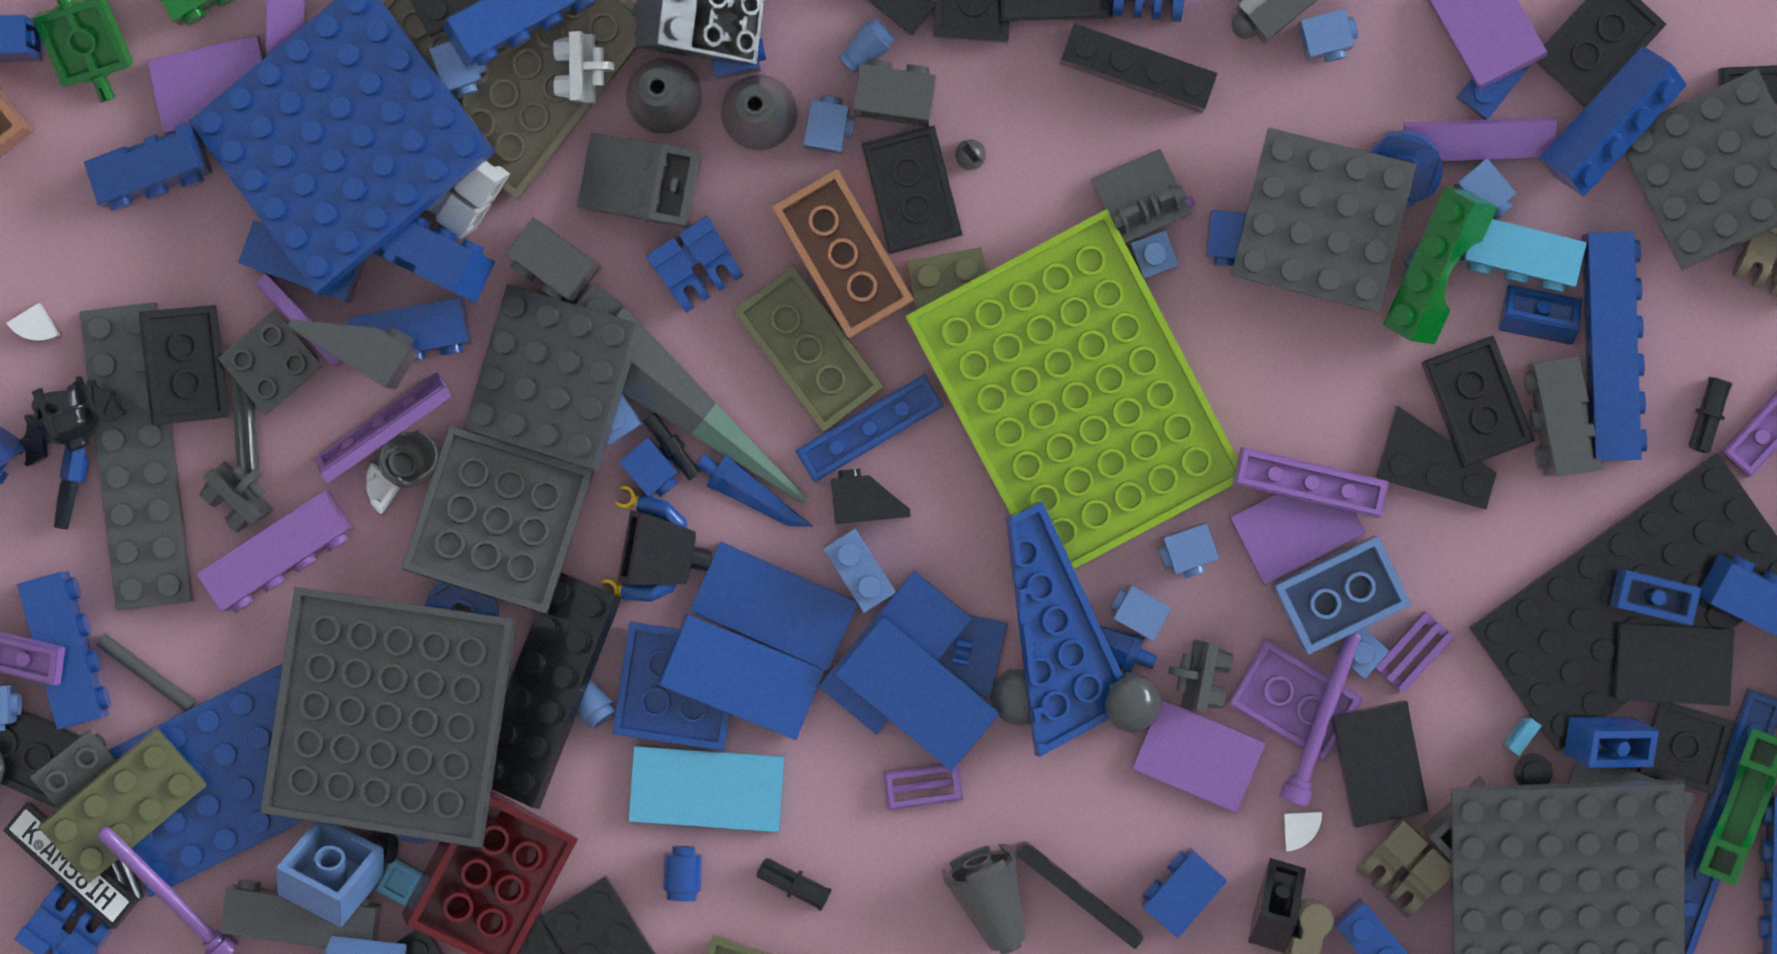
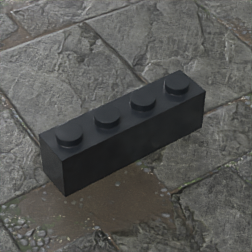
[1060,23,1218,113]

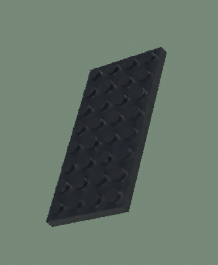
[1469,453,1777,751]

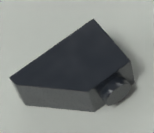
[831,468,911,524]
[1248,858,1306,953]

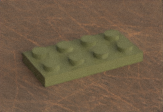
[733,266,884,432]
[38,727,207,883]

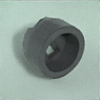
[955,139,986,170]

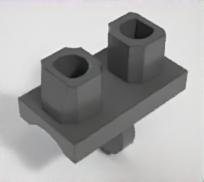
[200,461,273,532]
[1168,639,1233,712]

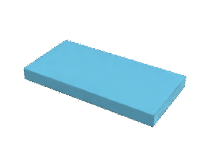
[629,745,785,832]

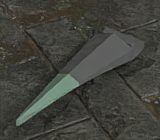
[576,282,806,502]

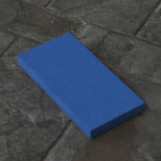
[690,541,858,671]
[819,570,973,735]
[657,614,825,740]
[835,616,1000,771]

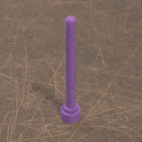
[1279,631,1360,806]
[98,827,238,954]

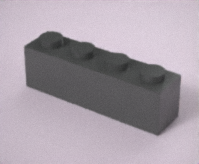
[220,879,382,948]

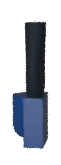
[54,445,89,530]

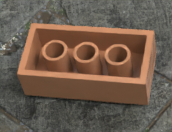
[772,169,914,340]

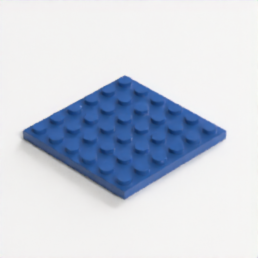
[188,0,496,296]

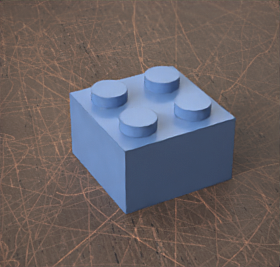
[276,821,384,928]

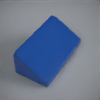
[1499,285,1582,344]

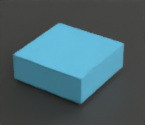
[1503,716,1542,756]
[374,857,424,907]

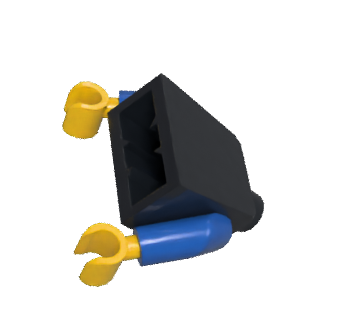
[600,486,711,602]

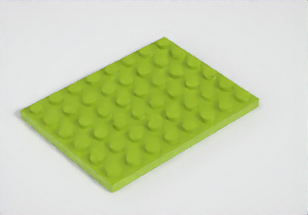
[905,209,1238,569]

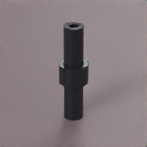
[643,412,701,481]

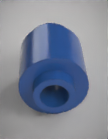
[663,846,702,901]

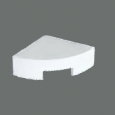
[6,303,61,341]
[366,462,402,515]
[1283,811,1322,852]

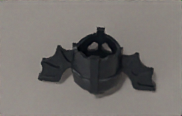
[19,376,127,466]

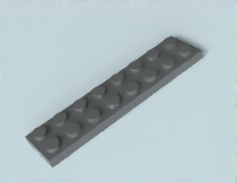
[80,302,194,610]

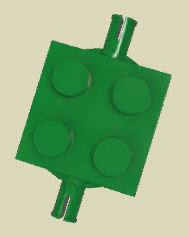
[32,0,134,103]

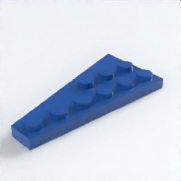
[1005,501,1123,757]

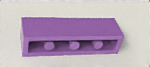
[197,491,354,613]

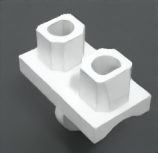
[553,31,615,104]

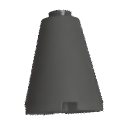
[626,58,702,134]
[722,75,797,151]
[941,844,1026,954]

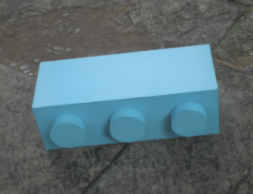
[1460,219,1587,293]

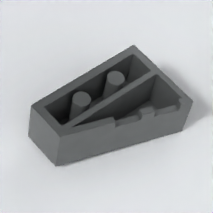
[1524,356,1602,476]

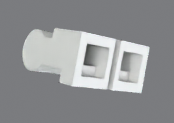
[426,161,510,239]

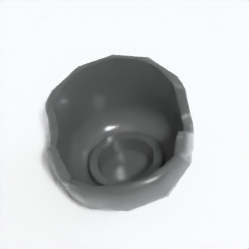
[377,430,439,488]
[990,669,1031,726]
[1105,672,1162,733]

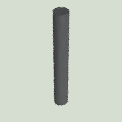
[96,633,196,712]

